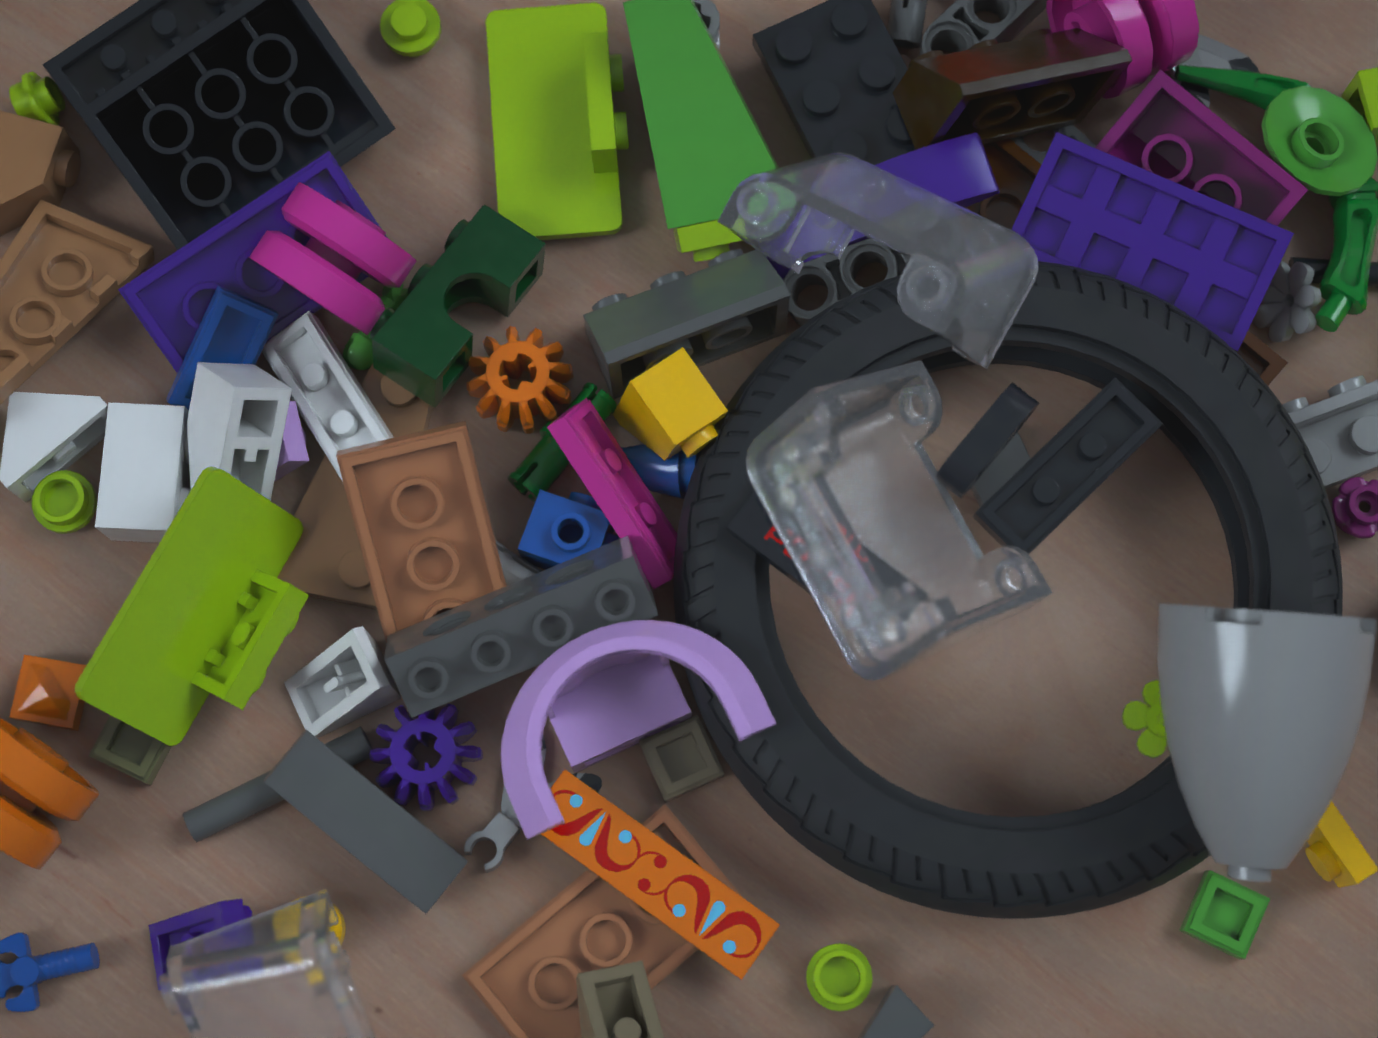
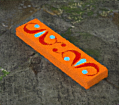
[541,769,780,980]

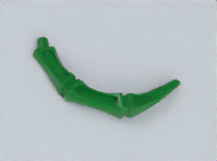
[1175,64,1378,332]

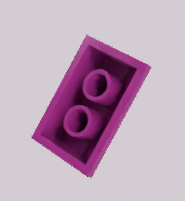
[1095,69,1308,226]

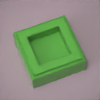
[1179,870,1270,960]

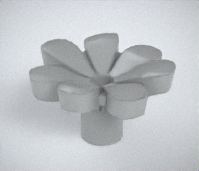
[1253,261,1323,342]

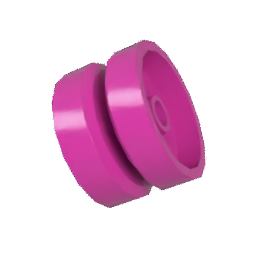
[1046,0,1199,99]
[249,182,417,336]

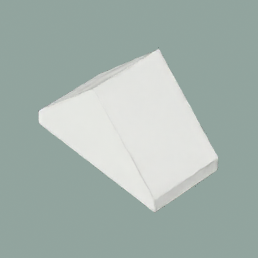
[0,392,108,503]
[284,626,401,738]

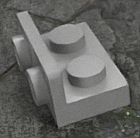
[1282,375,1378,489]

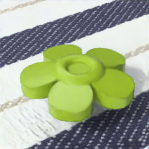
[1122,680,1167,758]

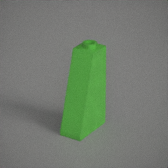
[623,0,792,229]

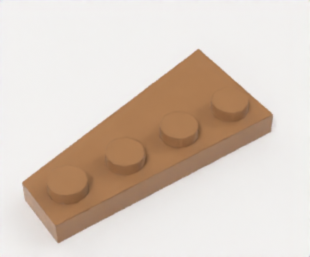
[0,200,155,405]

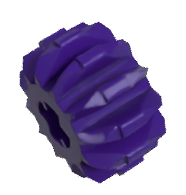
[370,704,483,811]

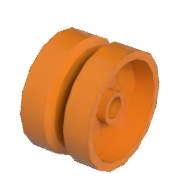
[0,717,99,870]

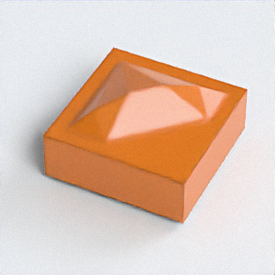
[9,654,87,731]

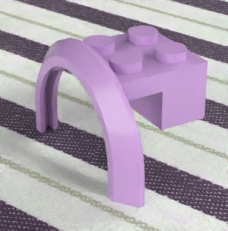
[501,620,776,840]

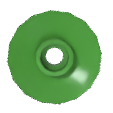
[1261,86,1378,197]

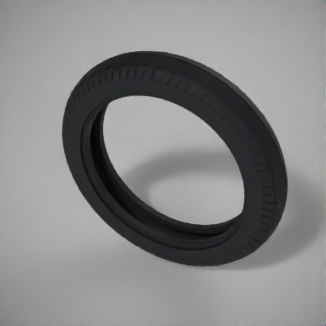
[673,259,1343,919]

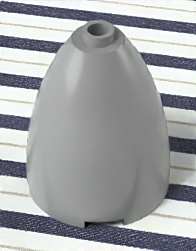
[1157,603,1376,881]

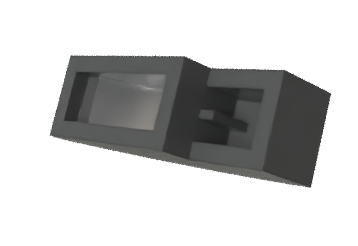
[263,729,468,914]

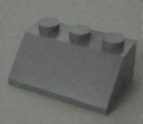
[583,248,790,400]

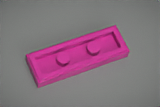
[547,398,677,589]

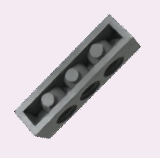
[384,536,658,717]

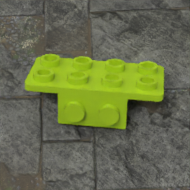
[486,2,629,240]
[75,466,309,746]

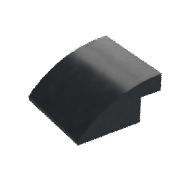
[43,0,396,250]

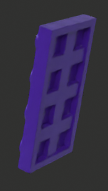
[1003,132,1294,352]

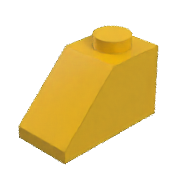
[613,347,728,461]

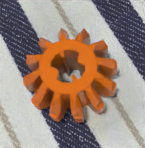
[466,326,574,434]

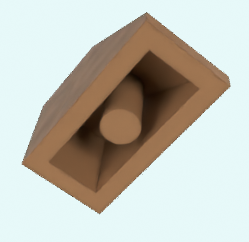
[0,110,81,236]

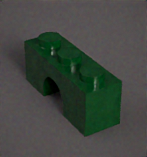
[370,204,546,408]

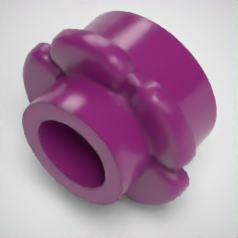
[1331,477,1378,539]

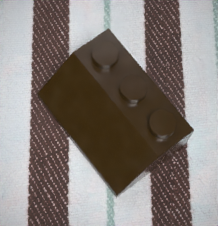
[893,28,1132,150]

